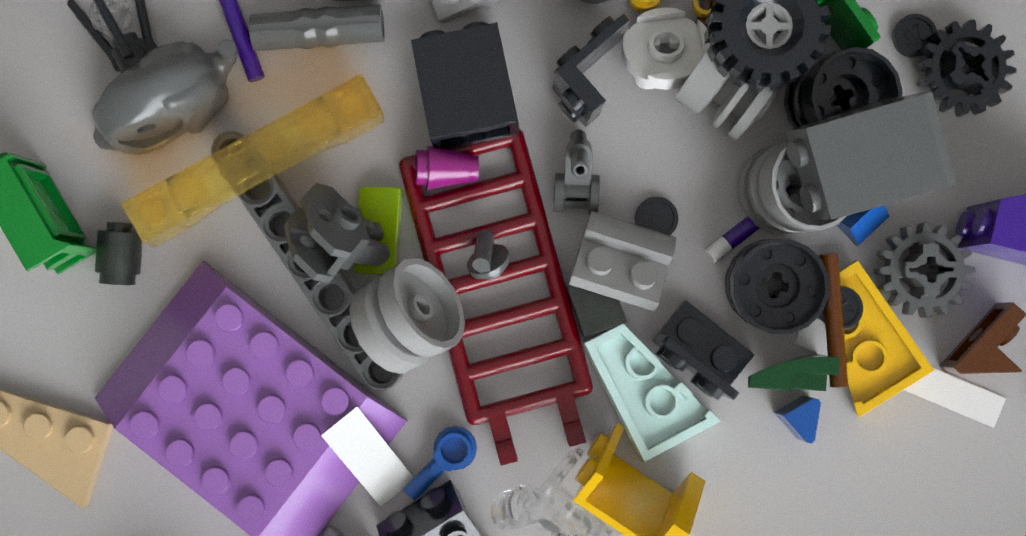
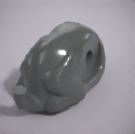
[92,39,238,155]

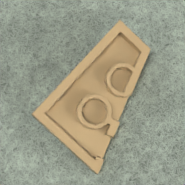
[0,388,113,509]

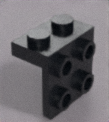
[552,14,630,127]
[376,480,483,536]

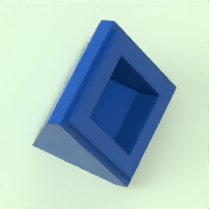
[837,205,889,246]
[774,395,821,444]

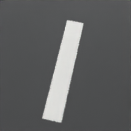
[794,319,1006,428]

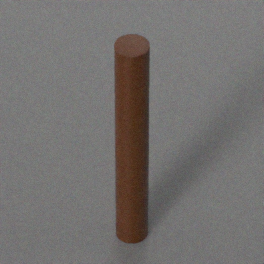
[819,253,848,388]

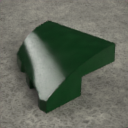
[748,354,840,391]

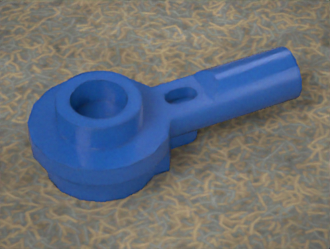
[403,426,477,501]

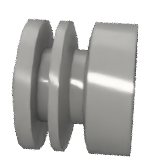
[673,45,781,141]
[739,141,846,234]

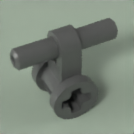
[553,129,600,214]

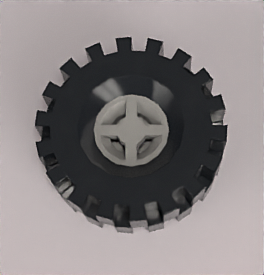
[704,0,831,92]

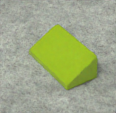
[354,187,403,275]

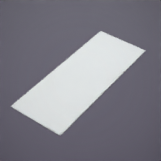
[321,407,414,507]

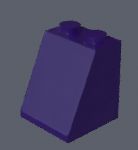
[956,194,1026,265]

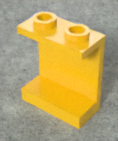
[573,422,706,536]

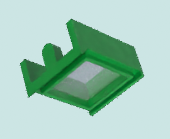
[0,152,96,274]

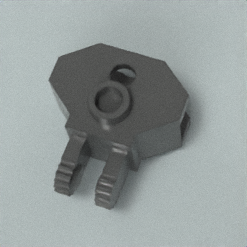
[284,183,390,283]

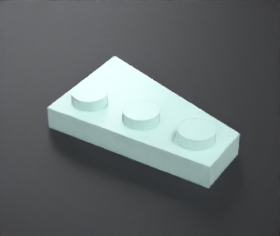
[582,324,720,462]

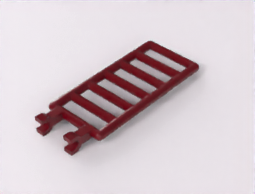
[399,129,593,466]

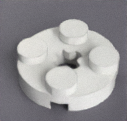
[622,7,710,90]

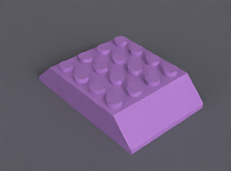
[95,261,408,536]

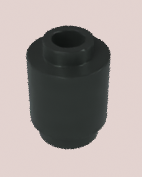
[95,222,143,285]

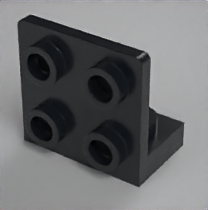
[652,300,754,400]

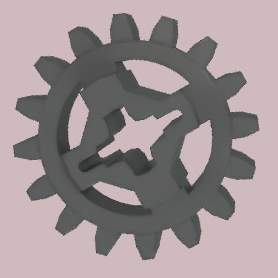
[874,222,976,318]

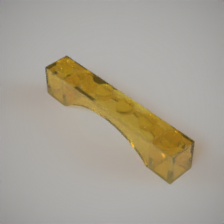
[121,74,384,247]

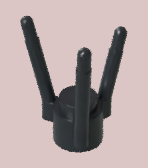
[67,0,157,73]

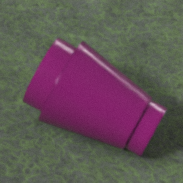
[414,146,479,190]

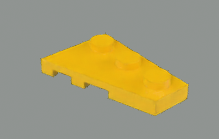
[839,259,935,418]

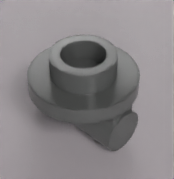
[467,230,511,279]

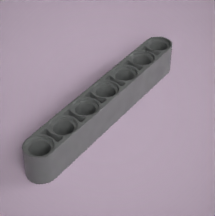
[211,131,404,390]

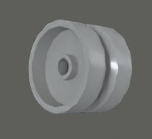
[349,258,465,374]

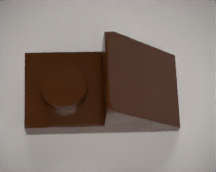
[939,302,1026,374]

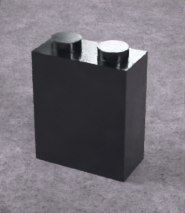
[411,21,520,150]

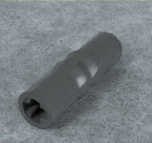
[249,4,385,51]

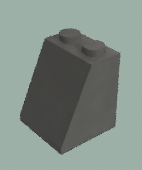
[787,91,957,220]

